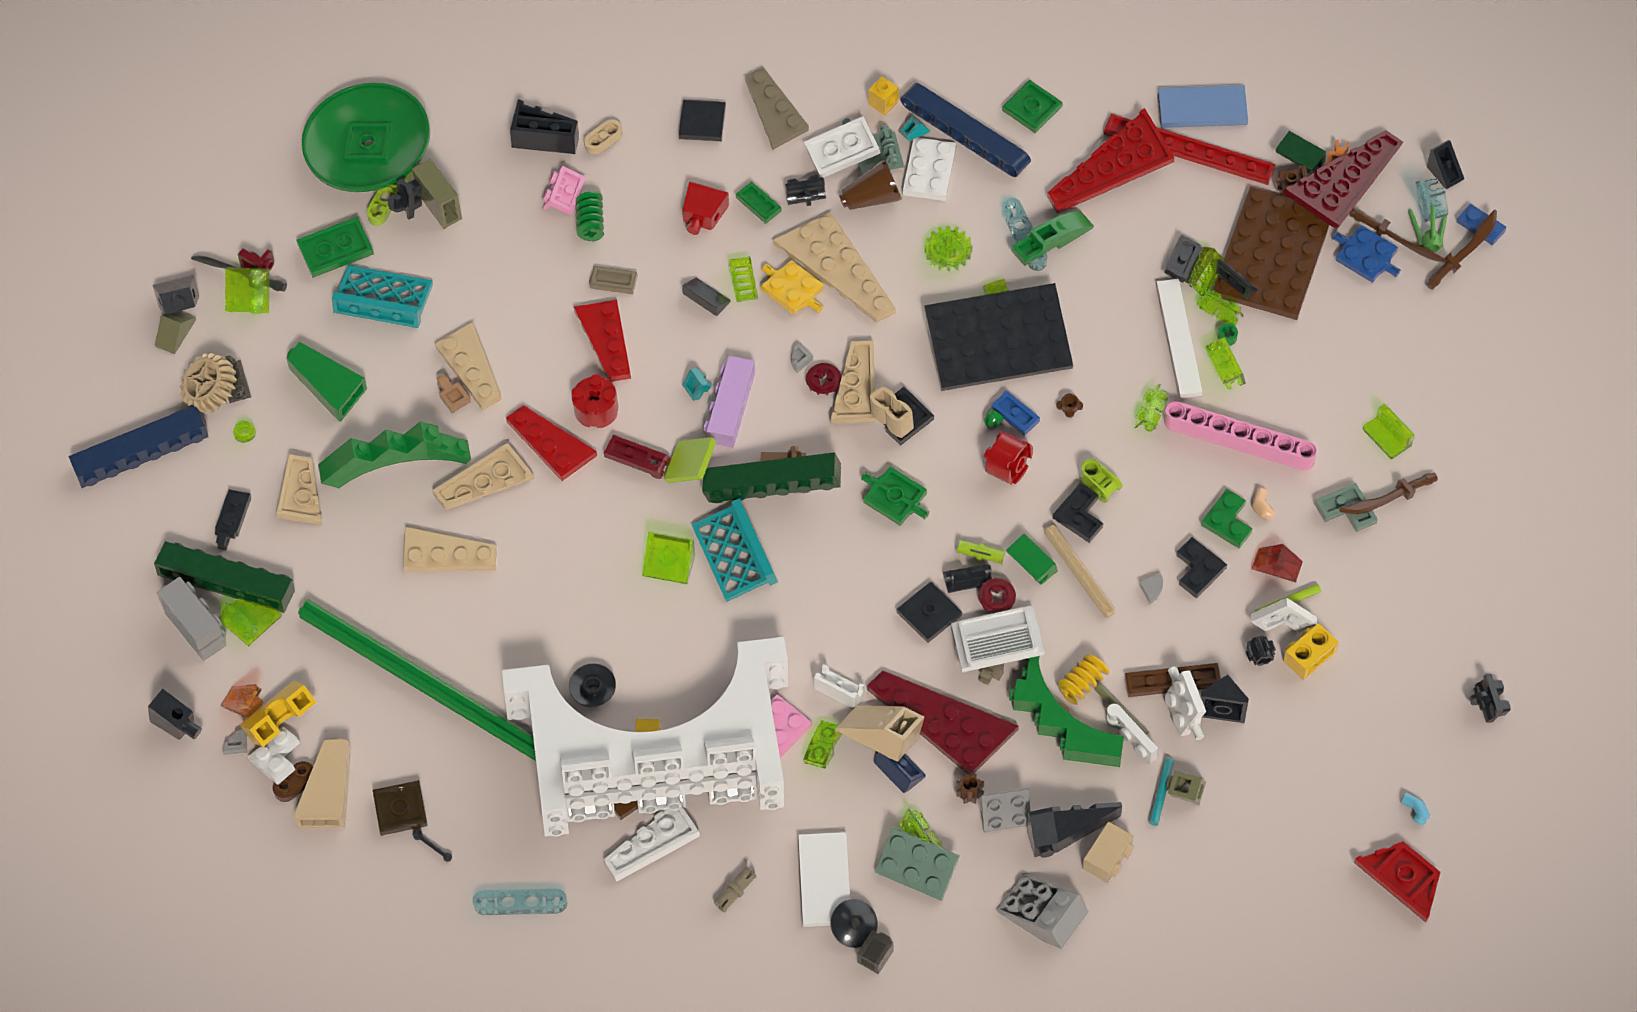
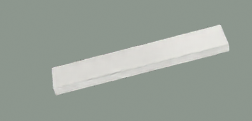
[1156,279,1202,399]

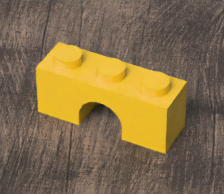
[240,680,317,747]

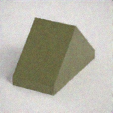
[155,311,196,354]

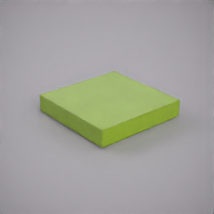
[664,437,716,483]

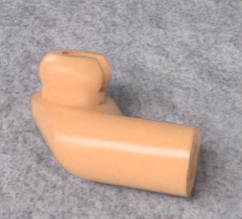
[1252,488,1275,520]

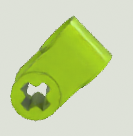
[1079,459,1123,503]

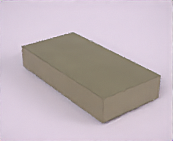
[590,266,638,294]

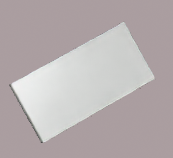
[799,832,850,927]

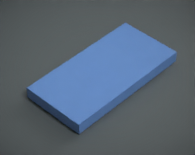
[1158,85,1248,128]

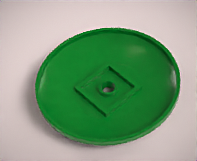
[302,83,430,192]

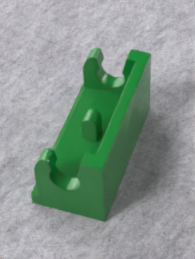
[1006,533,1058,585]

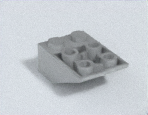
[997,874,1088,949]

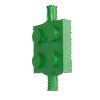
[861,466,930,526]

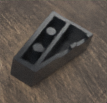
[510,99,579,154]

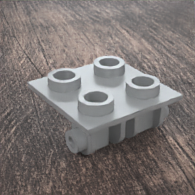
[981,788,1030,832]

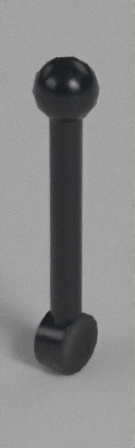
[412,830,452,862]

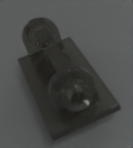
[225,356,251,403]

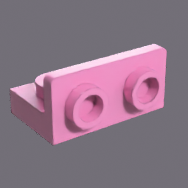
[542,166,585,216]

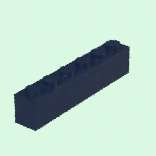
[68,405,209,488]

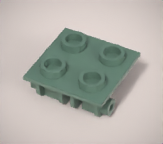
[859,126,904,175]

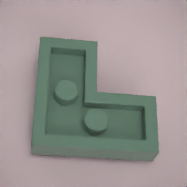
[1315,483,1378,532]

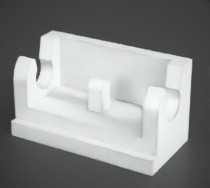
[814,664,867,709]

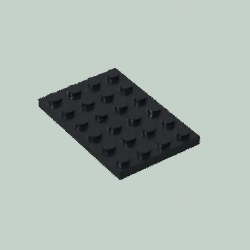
[924,283,1074,391]

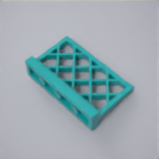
[332,265,433,328]
[692,498,778,602]

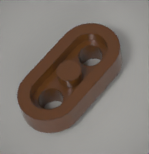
[273,761,313,802]

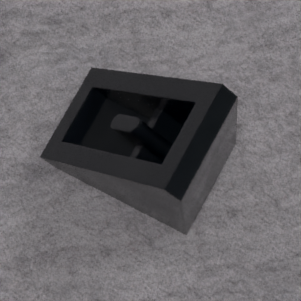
[1427,140,1465,189]

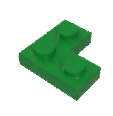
[1201,489,1253,549]

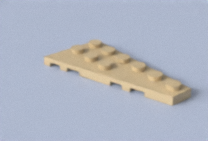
[773,213,896,323]

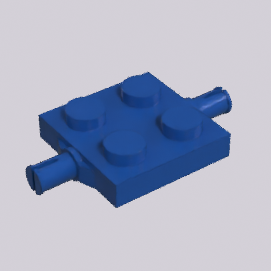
[1333,225,1401,283]

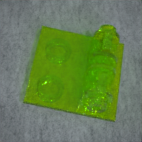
[225,268,269,314]
[218,598,282,647]

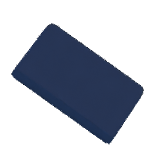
[874,752,926,793]

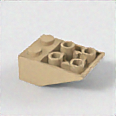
[835,705,924,762]

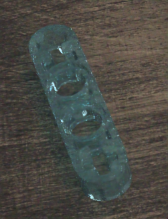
[1001,197,1047,271]
[472,889,568,915]

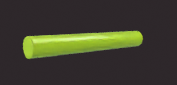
[1255,584,1321,612]

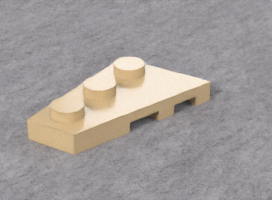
[276,454,322,525]

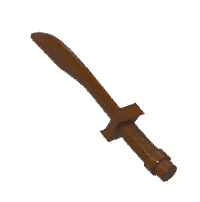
[1350,209,1447,262]
[1426,210,1497,290]
[1339,473,1438,514]

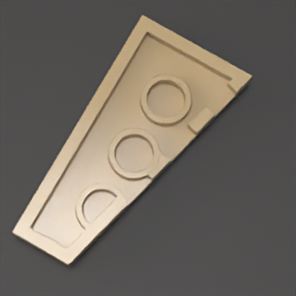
[831,341,876,424]
[432,443,534,510]

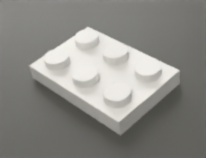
[804,116,880,178]
[903,138,956,201]

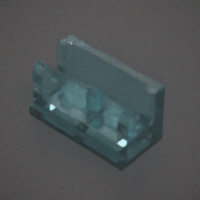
[1415,179,1448,222]

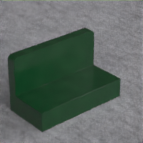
[1276,131,1326,172]

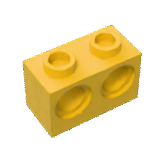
[1283,623,1339,680]

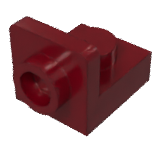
[237,248,274,276]

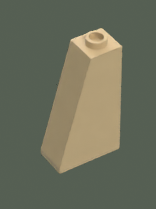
[294,737,351,828]

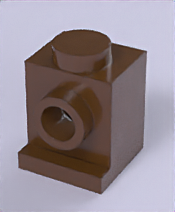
[1275,166,1308,197]

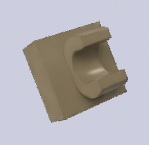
[979,663,1004,685]

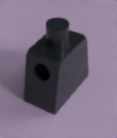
[153,275,199,314]
[148,688,202,740]

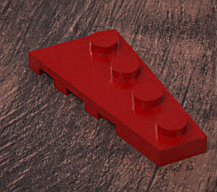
[573,300,631,382]
[506,405,597,481]

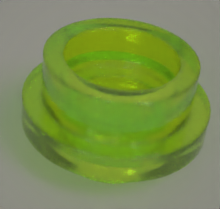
[233,421,256,443]

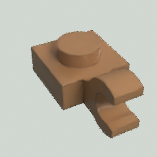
[436,374,471,413]

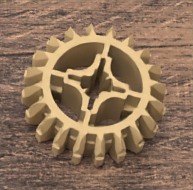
[179,353,237,413]

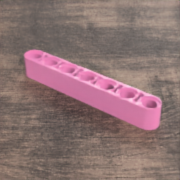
[1164,402,1317,470]

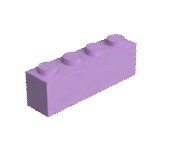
[704,356,756,448]

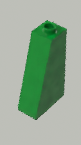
[286,342,367,422]

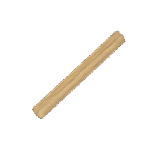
[1045,525,1115,618]

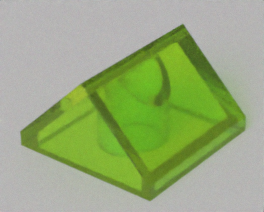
[642,531,695,584]

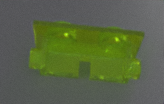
[1197,289,1244,326]
[1134,384,1169,432]
[900,809,943,848]

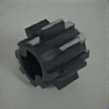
[1246,635,1276,666]

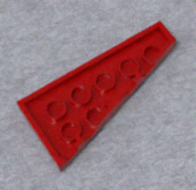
[1047,108,1174,214]

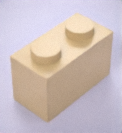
[1083,822,1134,883]

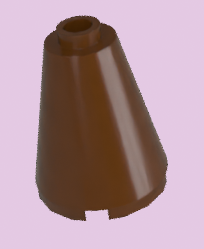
[839,160,902,210]

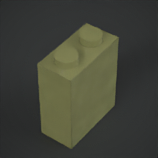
[412,159,462,229]

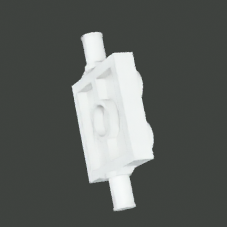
[1165,666,1206,741]

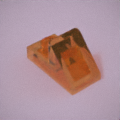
[221,684,263,719]

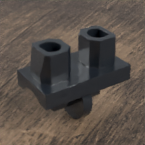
[785,175,826,206]
[388,178,422,220]
[1469,674,1511,723]

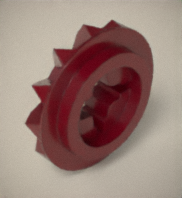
[806,363,842,396]
[979,578,1016,614]

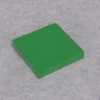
[1002,80,1063,133]

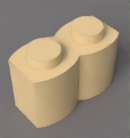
[870,387,914,438]

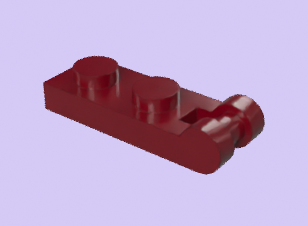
[604,435,671,479]

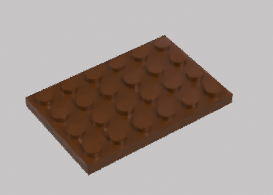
[1212,186,1330,320]

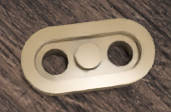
[584,120,623,154]

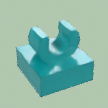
[682,368,713,401]

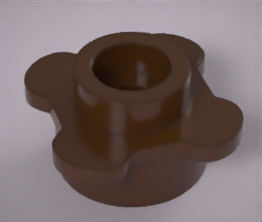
[1056,393,1083,418]

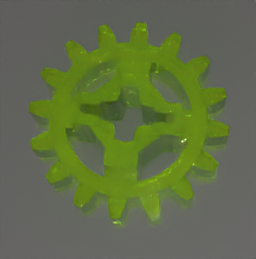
[925,226,972,271]

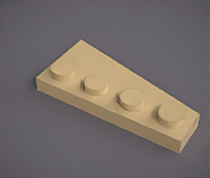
[435,322,502,411]
[403,527,497,571]

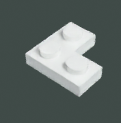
[1251,598,1317,633]
[248,727,300,785]

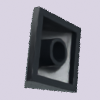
[1201,674,1249,723]

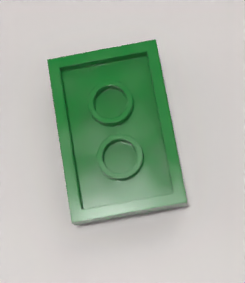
[296,217,374,278]

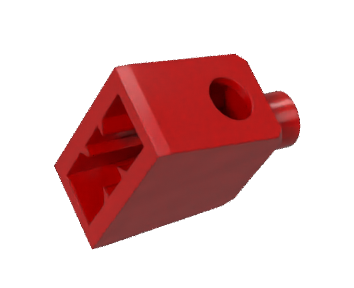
[682,181,729,235]

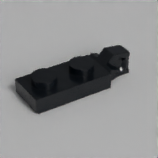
[214,489,251,550]

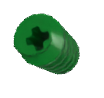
[575,191,604,241]

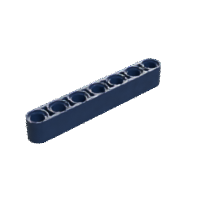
[900,83,1031,177]

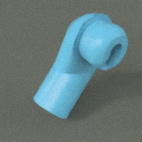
[1401,793,1430,825]

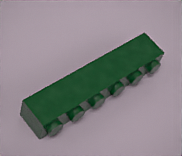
[702,452,841,504]
[154,541,295,613]

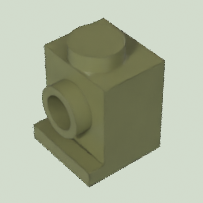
[1167,771,1206,805]

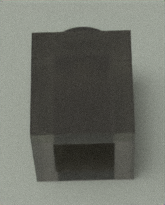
[857,930,894,974]

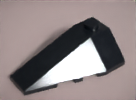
[1027,802,1122,858]

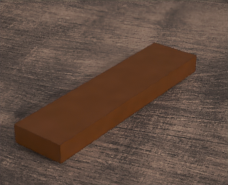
[1125,663,1221,697]

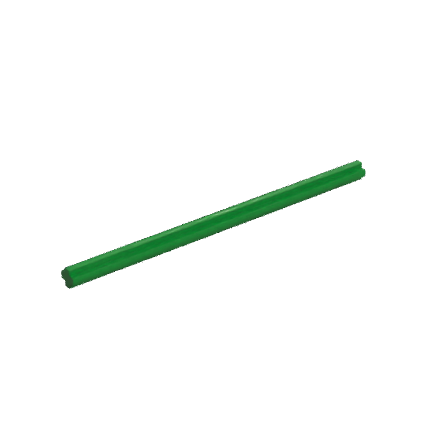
[298,599,536,761]

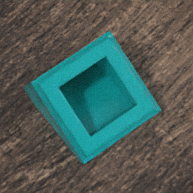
[899,116,930,141]

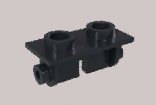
[943,563,992,593]

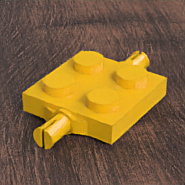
[761,260,824,315]

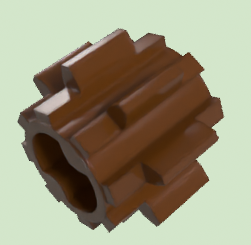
[956,774,984,804]

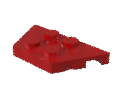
[1354,841,1441,923]

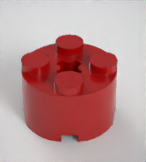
[571,374,619,428]
[984,431,1033,485]

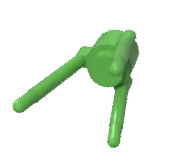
[1408,205,1447,252]

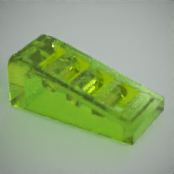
[1188,247,1226,296]
[728,256,758,302]

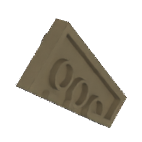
[745,67,809,150]

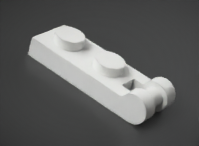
[1106,704,1158,763]

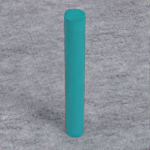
[1149,758,1174,826]

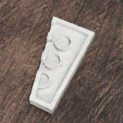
[604,806,700,882]

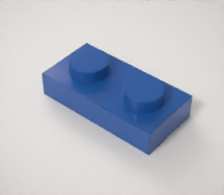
[1457,203,1506,246]
[991,391,1040,436]

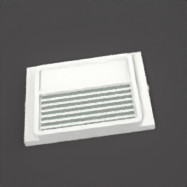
[951,605,1045,672]

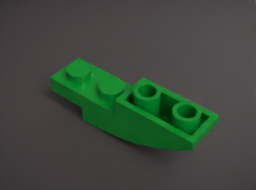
[1011,211,1094,266]

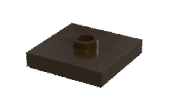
[372,780,428,836]

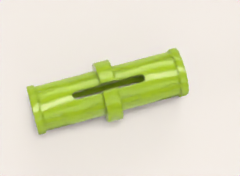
[957,539,1005,565]

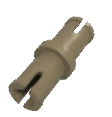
[714,866,757,912]

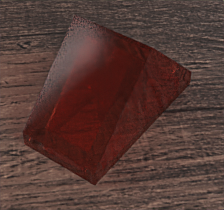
[1252,544,1303,583]

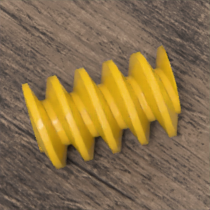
[1058,654,1109,705]

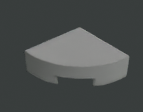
[791,343,813,373]
[1140,573,1163,604]
[223,729,247,755]

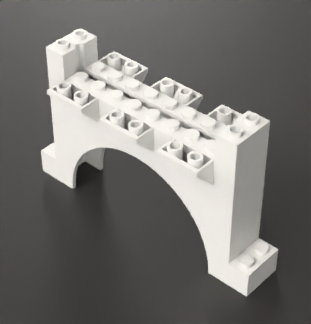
[502,637,788,837]

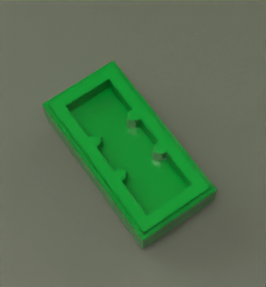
[736,181,782,224]

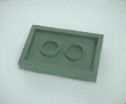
[875,827,960,901]

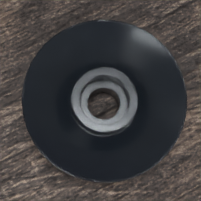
[569,663,616,707]
[830,899,878,948]

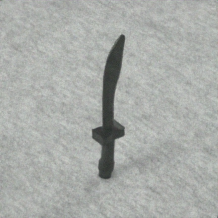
[191,255,287,292]

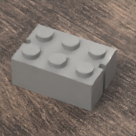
[157,577,226,662]

